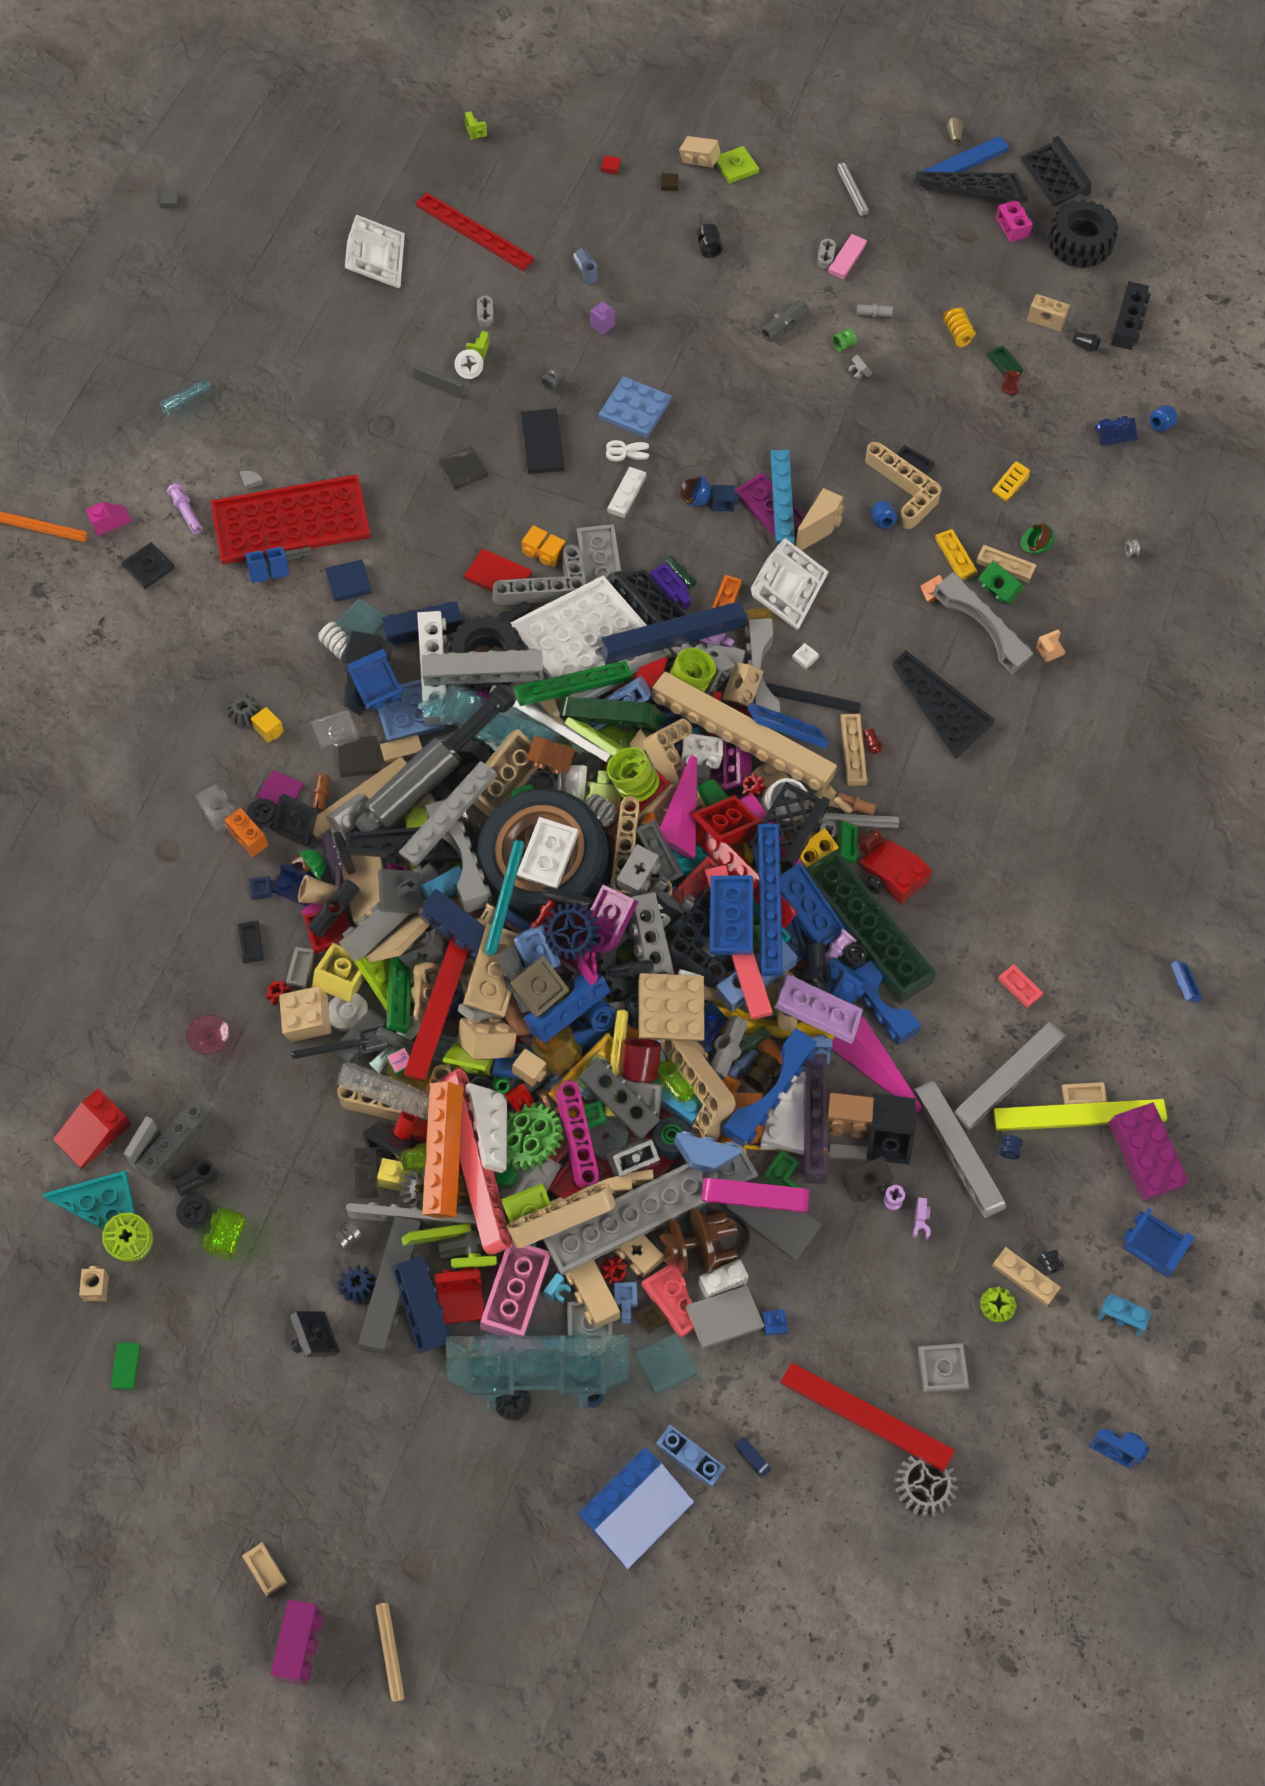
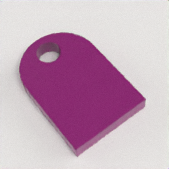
[581,885,638,953]

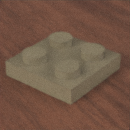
[510,956,569,1017]

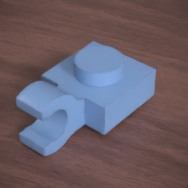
[614,1282,637,1324]

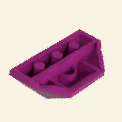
[709,734,752,790]

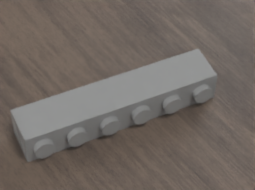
[422,649,544,686]
[339,863,439,962]

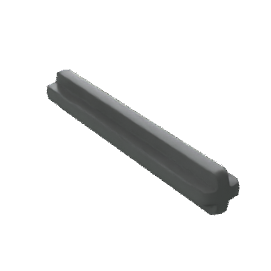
[375,1027,447,1066]

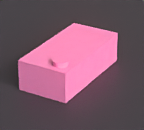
[480,1239,551,1343]

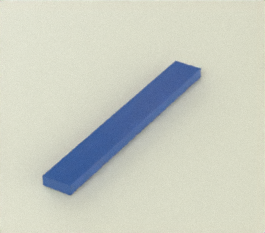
[758,824,783,976]

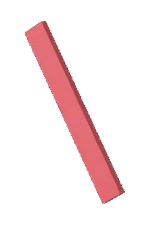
[705,865,772,1020]

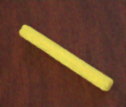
[604,1010,629,1117]

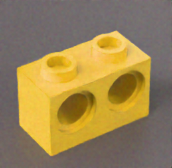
[799,828,839,873]

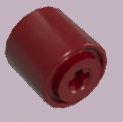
[620,1038,662,1083]

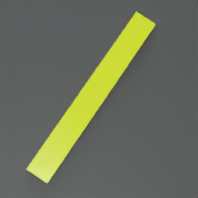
[993,1099,1167,1131]

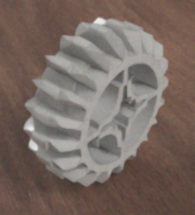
[895,1456,958,1517]

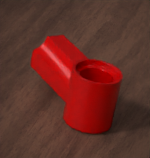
[393,1111,428,1142]

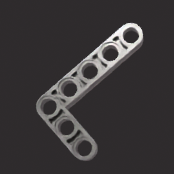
[492,545,586,605]

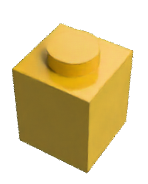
[251,707,284,743]

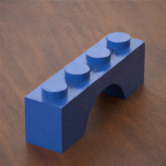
[854,960,921,1045]
[523,972,611,1043]

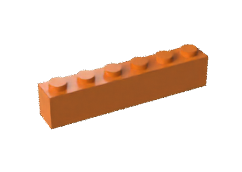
[422,1081,463,1219]

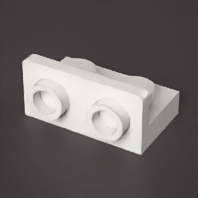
[681,734,723,769]

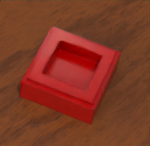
[601,155,621,175]

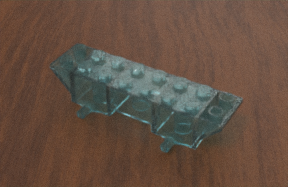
[418,685,562,747]
[446,1333,629,1410]

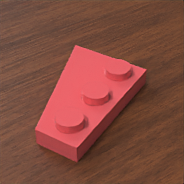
[641,1262,694,1338]

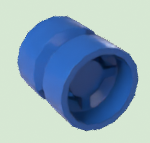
[582,998,617,1032]

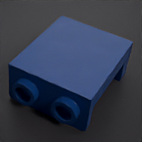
[347,649,404,711]
[1122,1207,1195,1278]

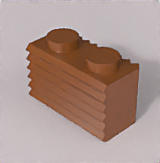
[527,736,575,775]

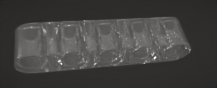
[337,1062,430,1120]

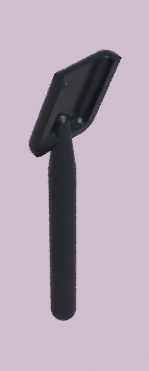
[291,1023,389,1059]

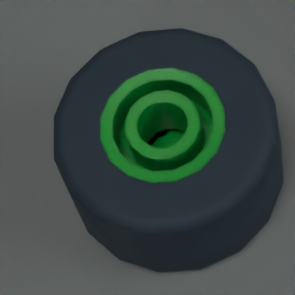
[652,1117,691,1160]

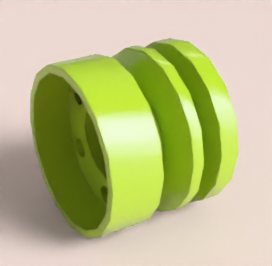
[669,648,716,693]
[607,747,659,802]
[102,1213,154,1262]

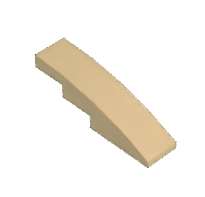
[567,1169,653,1198]

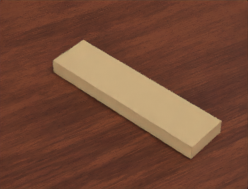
[840,714,867,786]

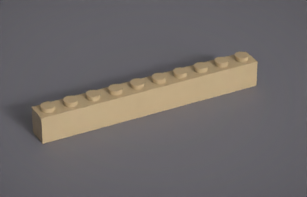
[651,672,837,793]

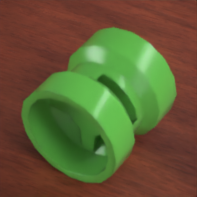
[832,328,857,352]

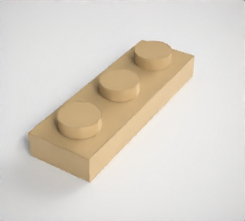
[976,545,1036,583]
[992,1247,1061,1306]

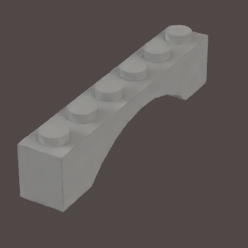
[932,572,1033,675]
[745,618,780,720]
[425,799,491,913]

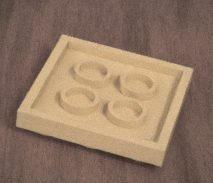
[639,973,704,1041]

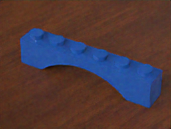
[722,1028,817,1148]

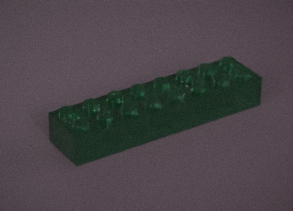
[805,850,936,1004]

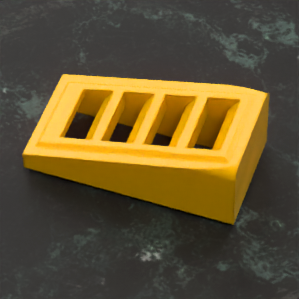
[992,461,1030,502]

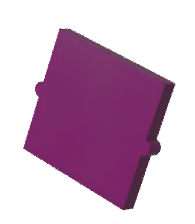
[257,770,304,806]

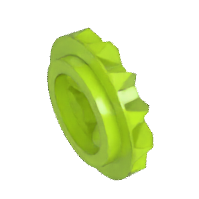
[980,1286,1017,1322]

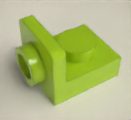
[465,111,487,140]
[466,331,490,361]

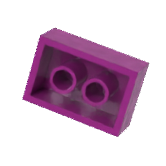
[270,1599,324,1686]

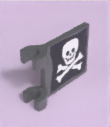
[641,874,695,934]

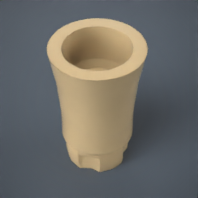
[298,875,338,908]

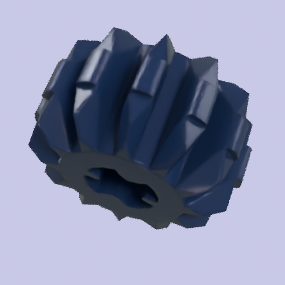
[337,1264,375,1304]

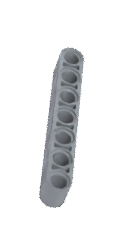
[954,1021,1067,1131]
[913,1081,1006,1218]

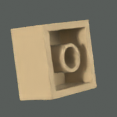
[279,986,331,1042]
[457,1016,516,1059]

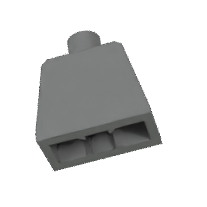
[695,644,735,693]

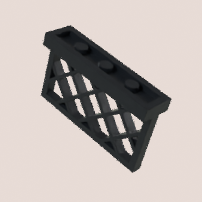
[1022,135,1091,207]
[610,570,685,625]
[748,782,830,870]

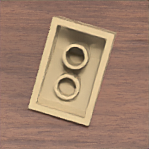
[796,488,844,551]

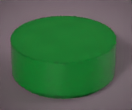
[496,1165,519,1188]

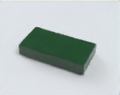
[987,345,1023,380]

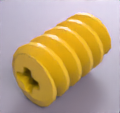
[943,308,976,347]

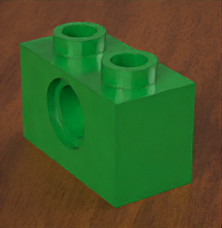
[978,560,1025,604]

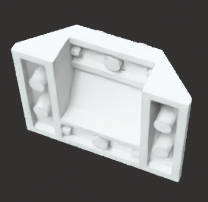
[345,215,405,288]
[751,538,828,630]

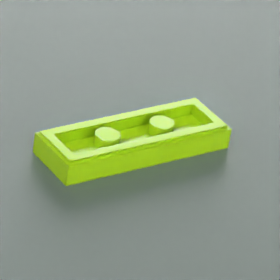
[401,1223,472,1246]

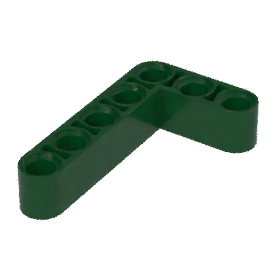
[559,697,667,734]

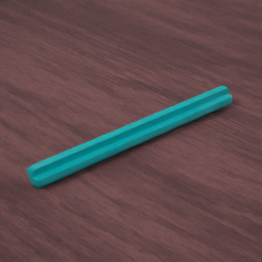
[484,840,525,956]

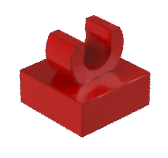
[505,1083,535,1113]

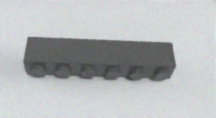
[358,1216,423,1355]

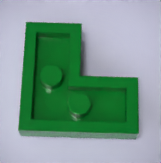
[762,1150,801,1188]

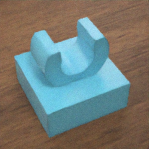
[544,1273,571,1303]

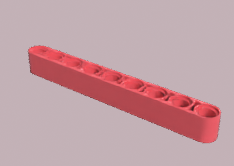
[440,1068,512,1256]

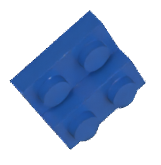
[827,957,868,1006]
[1088,1429,1150,1469]

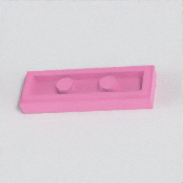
[828,234,867,280]

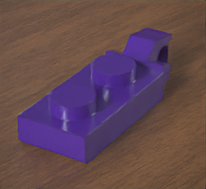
[650,563,691,610]

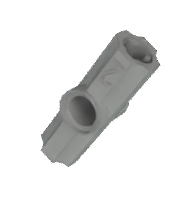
[711,1016,748,1080]

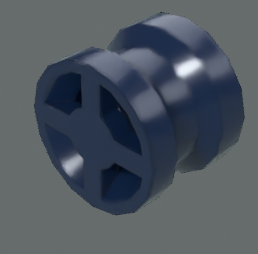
[999,1135,1023,1160]

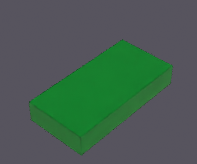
[836,820,858,864]
[111,1342,141,1390]

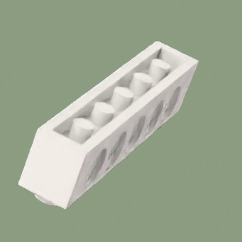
[417,611,452,726]

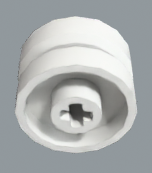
[759,778,810,827]

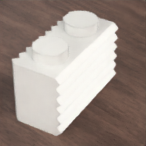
[698,1259,748,1299]

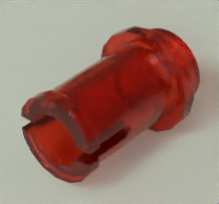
[863,728,883,754]

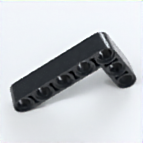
[668,884,726,988]

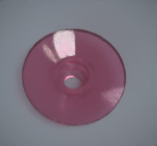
[186,1014,229,1055]

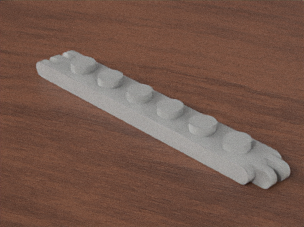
[346,1202,509,1230]

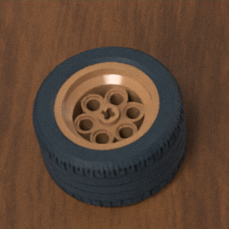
[477,788,613,922]

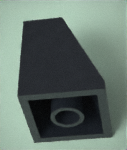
[866,1093,916,1165]

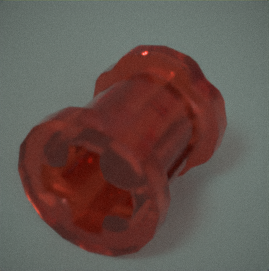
[1001,370,1020,395]
[857,828,884,855]

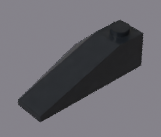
[344,631,394,716]

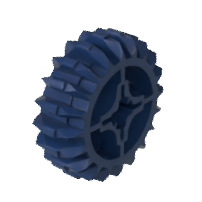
[543,902,601,960]

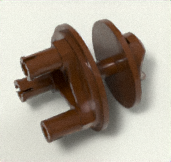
[659,1207,738,1274]

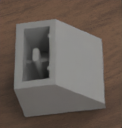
[326,794,387,841]

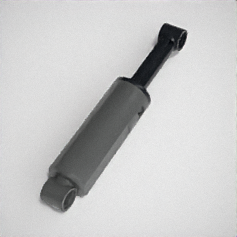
[355,685,516,832]

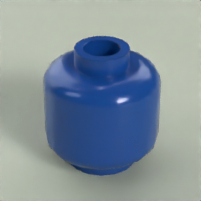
[1150,405,1177,432]
[870,501,897,529]

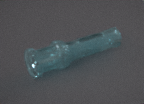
[158,378,212,416]

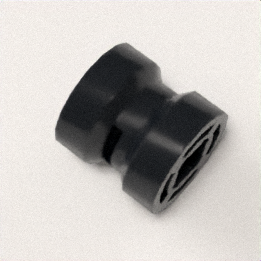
[842,944,867,971]

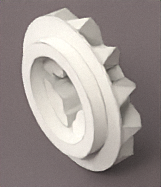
[455,349,484,379]

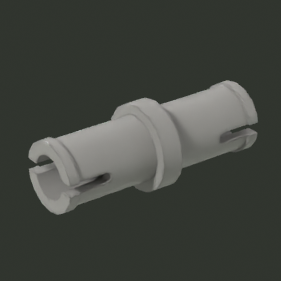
[857,303,893,318]

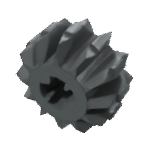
[227,694,260,728]
[399,1170,425,1207]

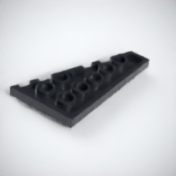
[916,172,1028,203]
[892,650,995,760]

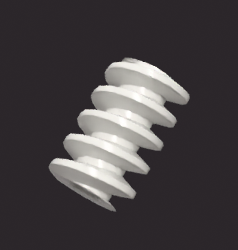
[318,621,349,663]

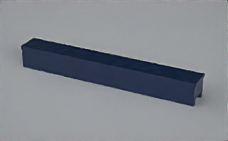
[599,601,748,665]

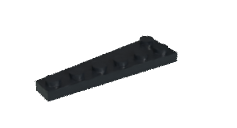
[345,823,471,862]

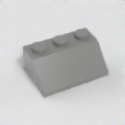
[497,1159,561,1215]

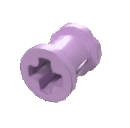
[883,1185,905,1210]

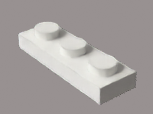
[607,467,646,518]

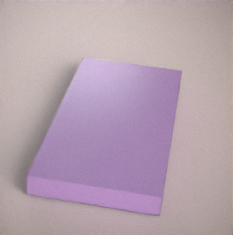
[774,974,863,1044]

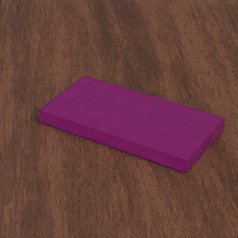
[735,472,806,537]

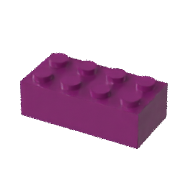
[1108,1102,1189,1202]

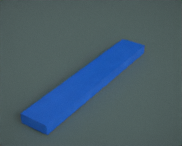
[915,136,1009,189]

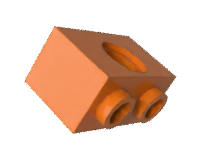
[224,808,268,858]

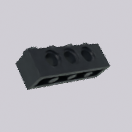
[1111,281,1151,350]

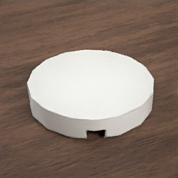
[328,993,369,1033]

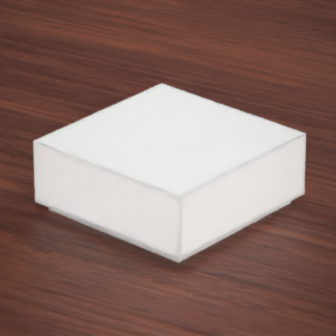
[792,643,819,670]

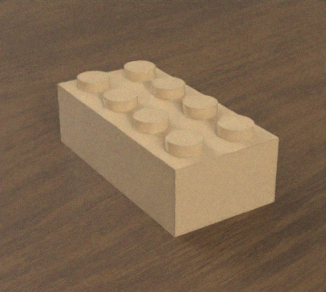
[473,729,538,817]

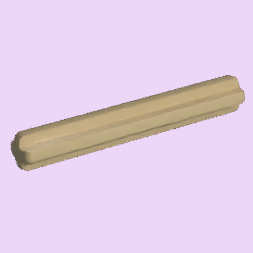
[376,1603,405,1702]

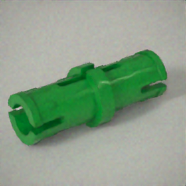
[493,1076,510,1093]

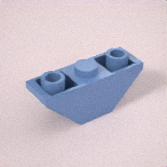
[674,1131,742,1174]
[656,1425,726,1487]

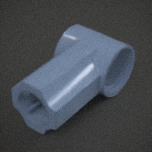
[573,248,598,284]

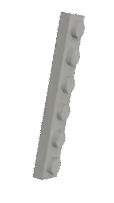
[399,761,498,867]

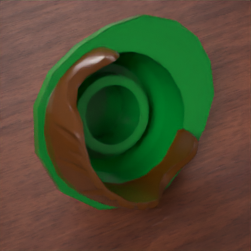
[1020,523,1055,554]
[290,850,326,881]

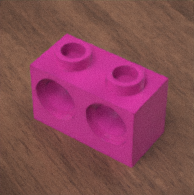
[996,201,1032,242]

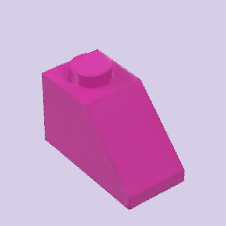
[85,502,132,536]

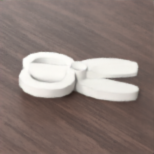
[606,440,649,462]

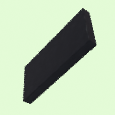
[521,408,565,474]

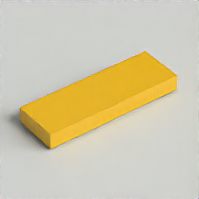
[935,529,978,580]

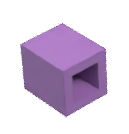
[590,301,615,335]

